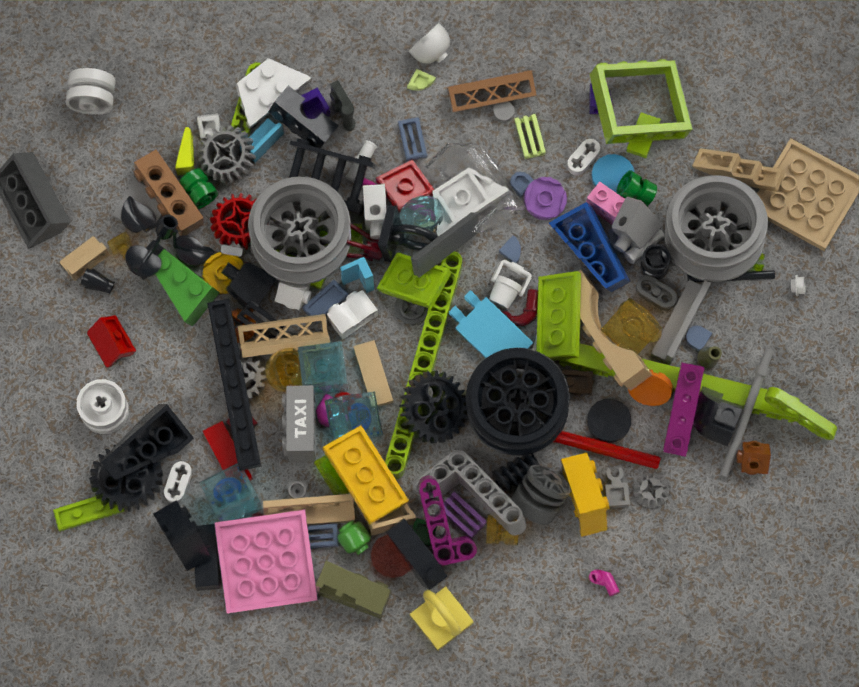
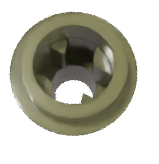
[697,346,722,368]

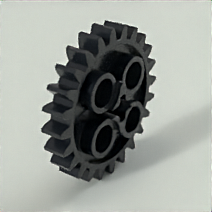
[399,371,468,444]
[89,445,163,512]

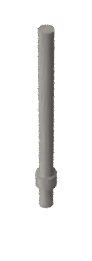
[720,348,774,477]

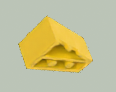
[561,452,610,537]

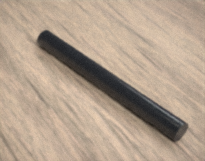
[687,270,775,282]

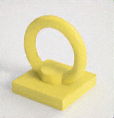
[410,586,474,651]

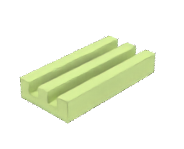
[515,114,546,159]

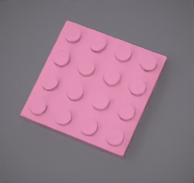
[215,510,318,613]

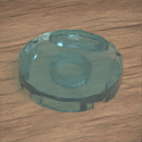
[400,196,444,235]

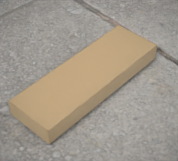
[353,340,393,409]

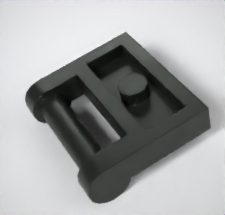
[329,80,356,131]

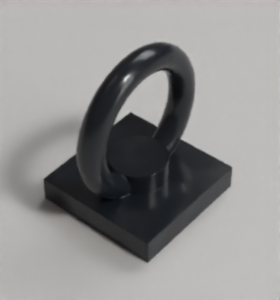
[378,205,439,262]

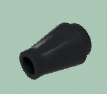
[81,268,115,294]

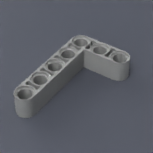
[412,450,526,535]

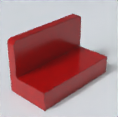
[87,315,136,368]

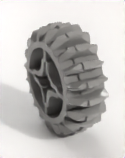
[198,125,256,183]

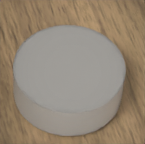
[493,102,515,123]

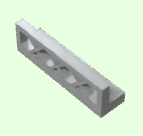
[651,280,711,365]

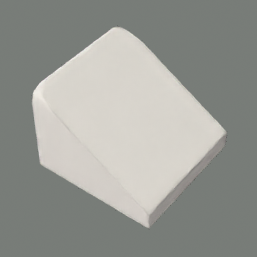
[197,113,220,139]

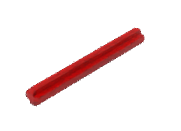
[553,431,660,469]

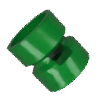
[179,168,218,209]
[616,170,657,207]

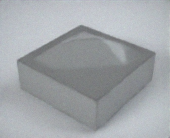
[221,241,246,257]

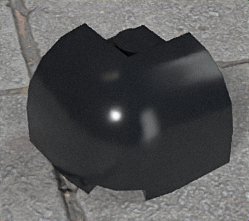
[693,386,743,447]

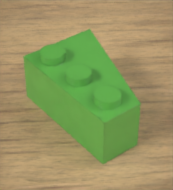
[156,249,220,326]

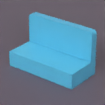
[240,118,284,163]
[340,257,374,293]

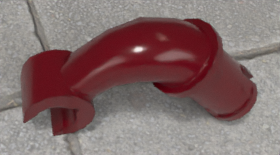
[502,289,538,326]

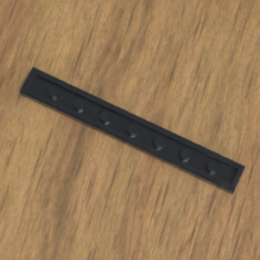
[207,299,262,471]

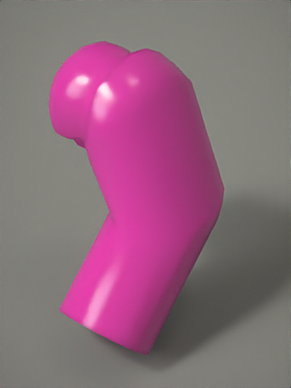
[316,394,334,427]

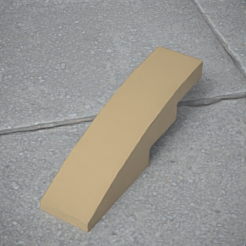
[692,148,785,192]

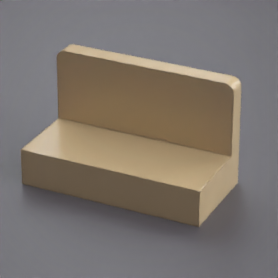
[60,237,109,281]

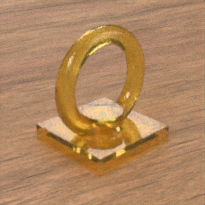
[600,297,662,355]

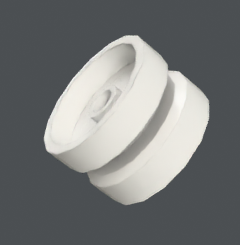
[66,68,115,115]
[77,379,129,434]

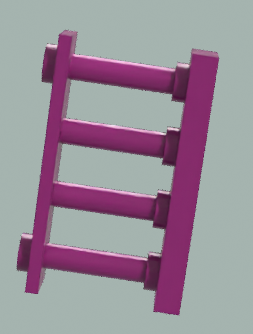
[663,362,705,457]

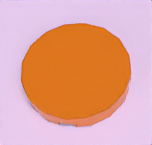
[628,369,673,406]

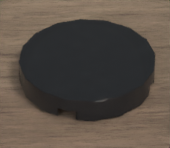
[587,399,631,443]

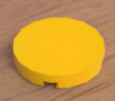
[203,252,243,294]

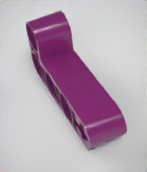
[418,476,477,565]

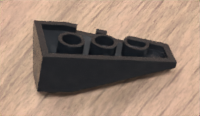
[100,404,194,480]

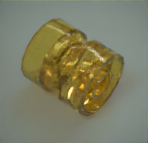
[486,514,518,546]

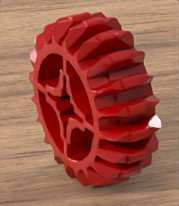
[210,193,269,250]

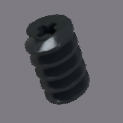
[492,452,540,494]

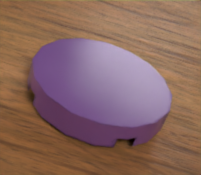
[524,177,567,220]

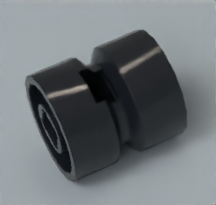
[640,244,671,280]

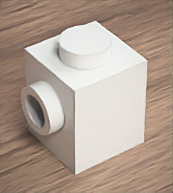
[275,281,311,310]

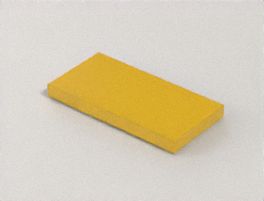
[322,425,409,525]

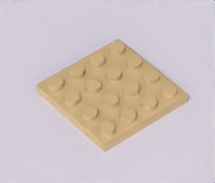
[757,138,859,251]

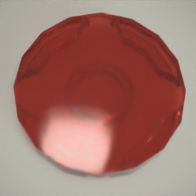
[371,535,411,578]

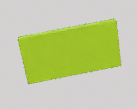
[536,271,581,361]

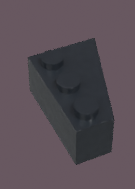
[153,500,211,571]

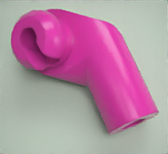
[589,569,620,597]

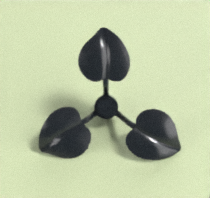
[121,196,215,277]

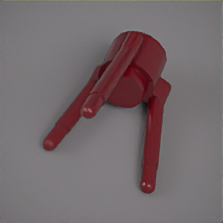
[346,223,382,261]

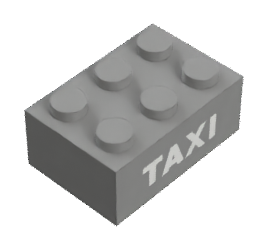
[282,386,316,463]

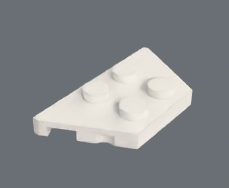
[236,58,311,129]
[433,167,510,236]

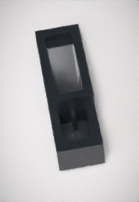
[194,524,220,591]

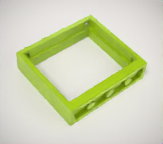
[590,59,692,144]

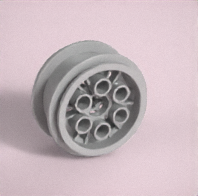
[664,175,768,282]
[248,177,351,284]

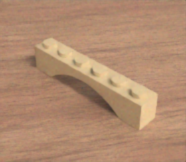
[579,270,652,391]

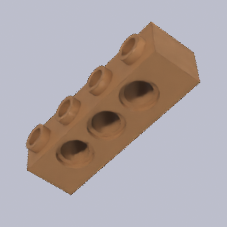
[133,149,204,236]

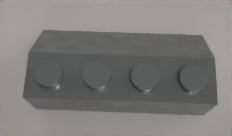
[0,152,70,249]

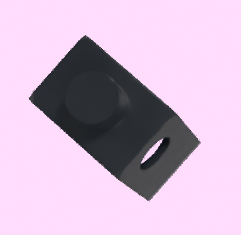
[221,262,276,312]

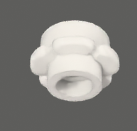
[791,275,806,296]

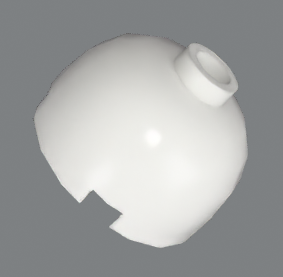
[409,23,450,64]

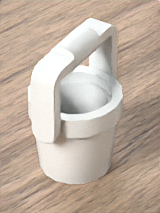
[489,260,531,310]

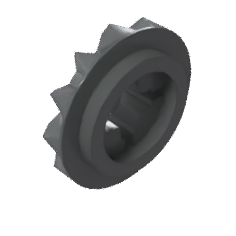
[394,298,428,326]

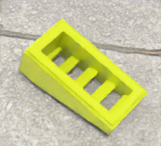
[175,127,195,176]

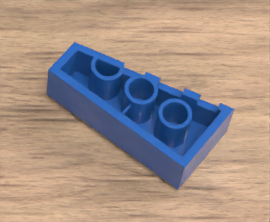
[549,202,630,292]

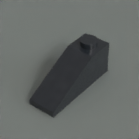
[385,518,448,590]

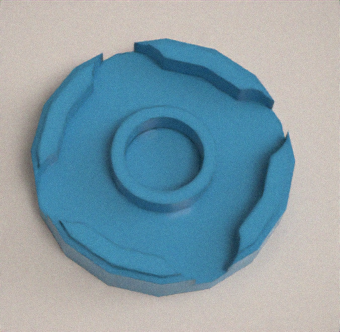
[591,154,634,192]

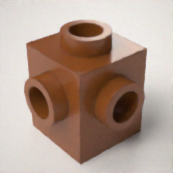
[736,441,771,475]

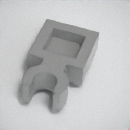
[605,468,630,508]

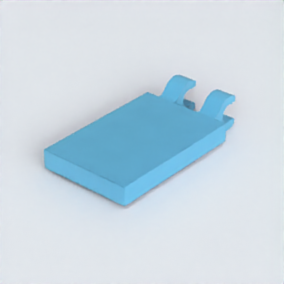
[449,290,533,358]

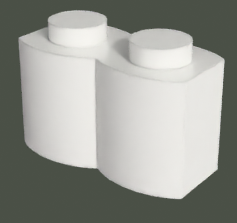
[327,290,378,339]

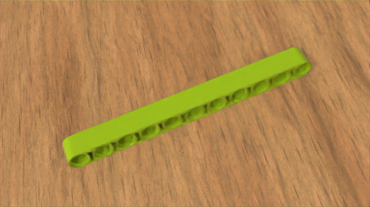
[385,251,462,480]
[559,343,800,423]

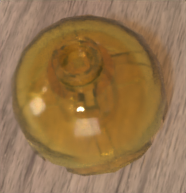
[265,348,310,393]

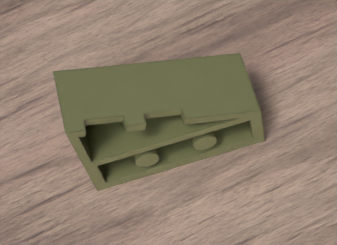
[315,560,391,619]

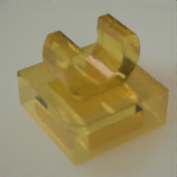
[107,231,132,260]

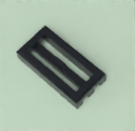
[237,300,284,338]

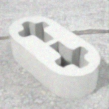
[567,139,600,175]
[164,461,192,503]

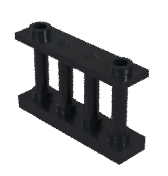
[289,138,376,215]

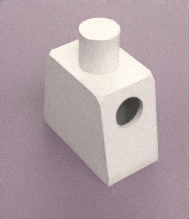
[363,184,386,239]

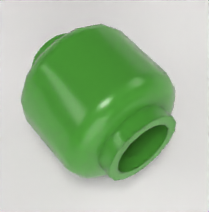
[337,520,371,555]

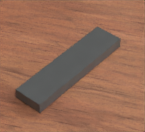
[411,212,480,278]

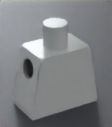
[612,197,663,253]

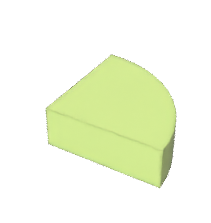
[407,69,436,90]

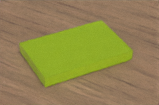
[376,252,452,309]

